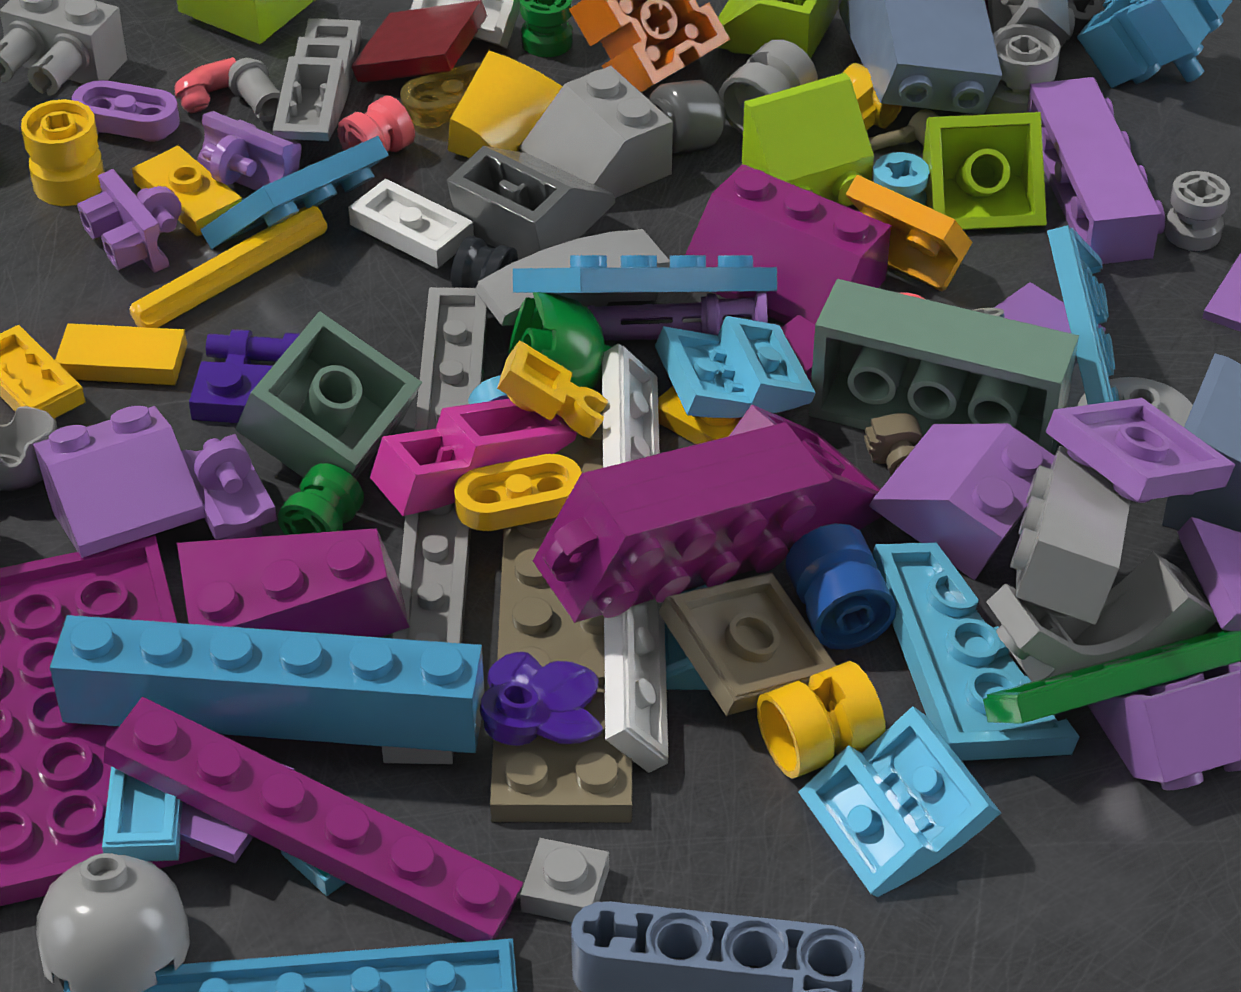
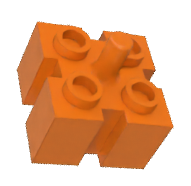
[569,0,730,92]

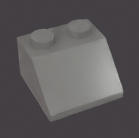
[520,66,673,198]

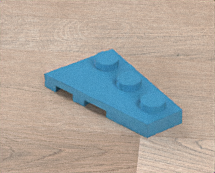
[200,136,389,250]

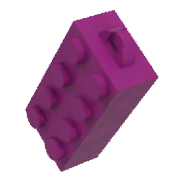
[532,422,830,623]

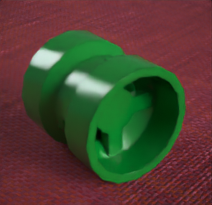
[520,0,573,57]
[277,463,364,535]

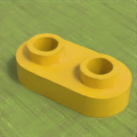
[454,454,582,531]

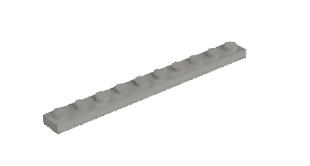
[382,287,489,764]

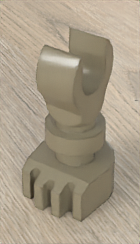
[864,413,923,476]

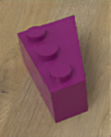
[177,528,410,637]

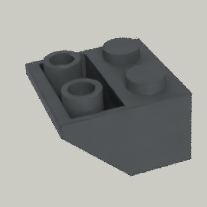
[447,146,616,260]

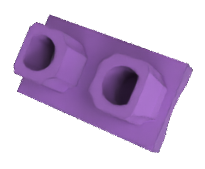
[197,111,302,191]
[77,169,181,273]
[181,434,277,540]

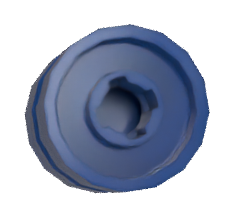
[785,523,897,650]

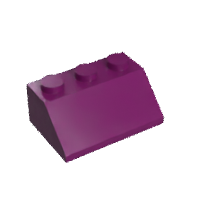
[685,164,891,325]

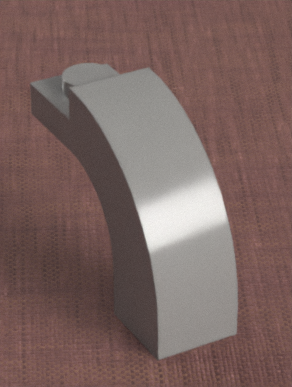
[986,552,1217,682]

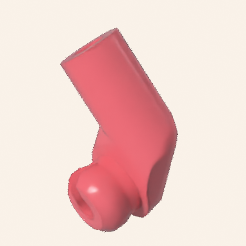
[174,57,236,113]

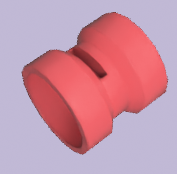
[337,96,415,162]

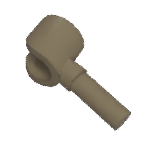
[869,109,940,151]

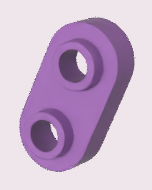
[72,80,180,142]

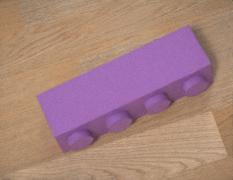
[1027,77,1165,264]

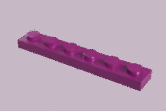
[104,697,524,942]

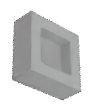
[520,838,609,922]

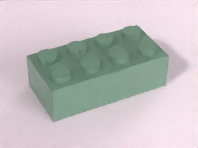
[809,279,1079,455]

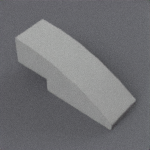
[475,229,670,325]

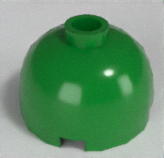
[509,292,611,391]

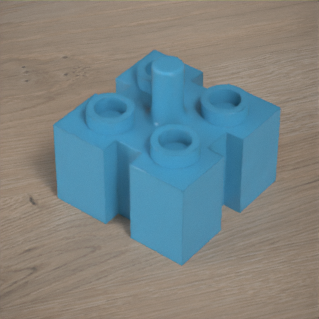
[1077,0,1233,88]

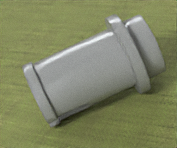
[228,58,281,122]

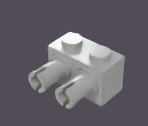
[0,0,128,96]

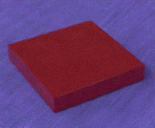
[351,0,487,83]

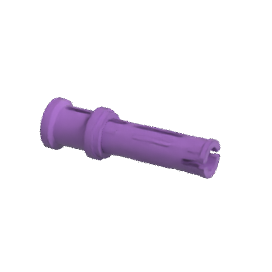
[588,291,768,341]

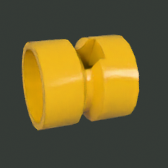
[21,99,104,206]
[757,661,886,779]

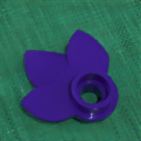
[479,652,603,745]

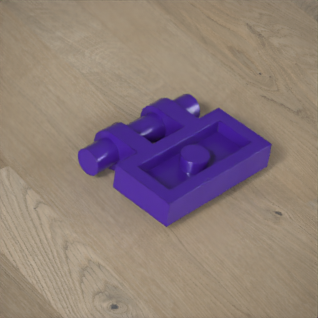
[189,329,300,423]

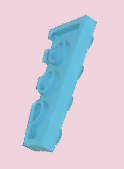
[872,542,1079,761]

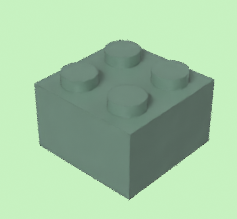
[236,311,422,479]

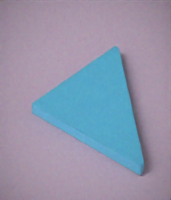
[1047,225,1120,405]

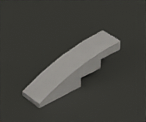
[273,18,362,141]

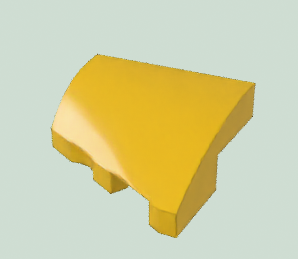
[447,51,562,158]

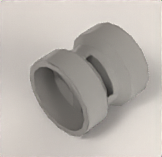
[1165,171,1231,251]

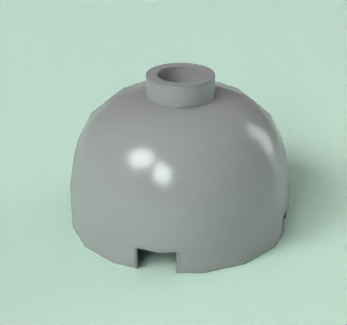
[36,853,190,992]

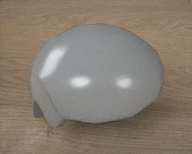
[0,406,57,491]

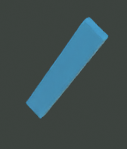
[64,939,517,992]

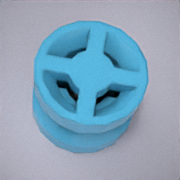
[873,152,930,206]

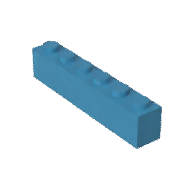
[50,615,484,753]

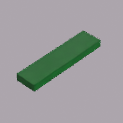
[983,631,1241,723]

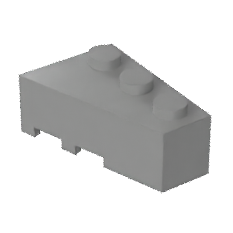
[1010,446,1130,625]

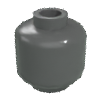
[649,80,726,154]

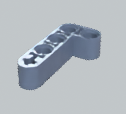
[571,901,865,992]

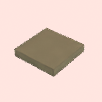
[658,573,836,716]

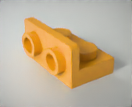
[845,175,972,291]

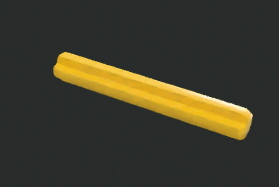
[129,206,327,328]

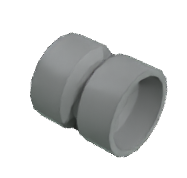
[985,24,1061,114]
[719,40,818,134]

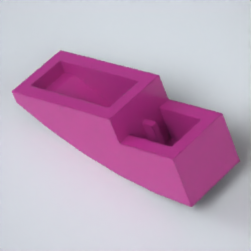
[370,399,577,516]

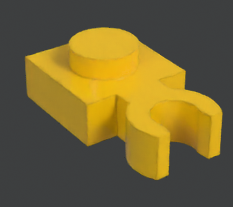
[497,340,608,438]

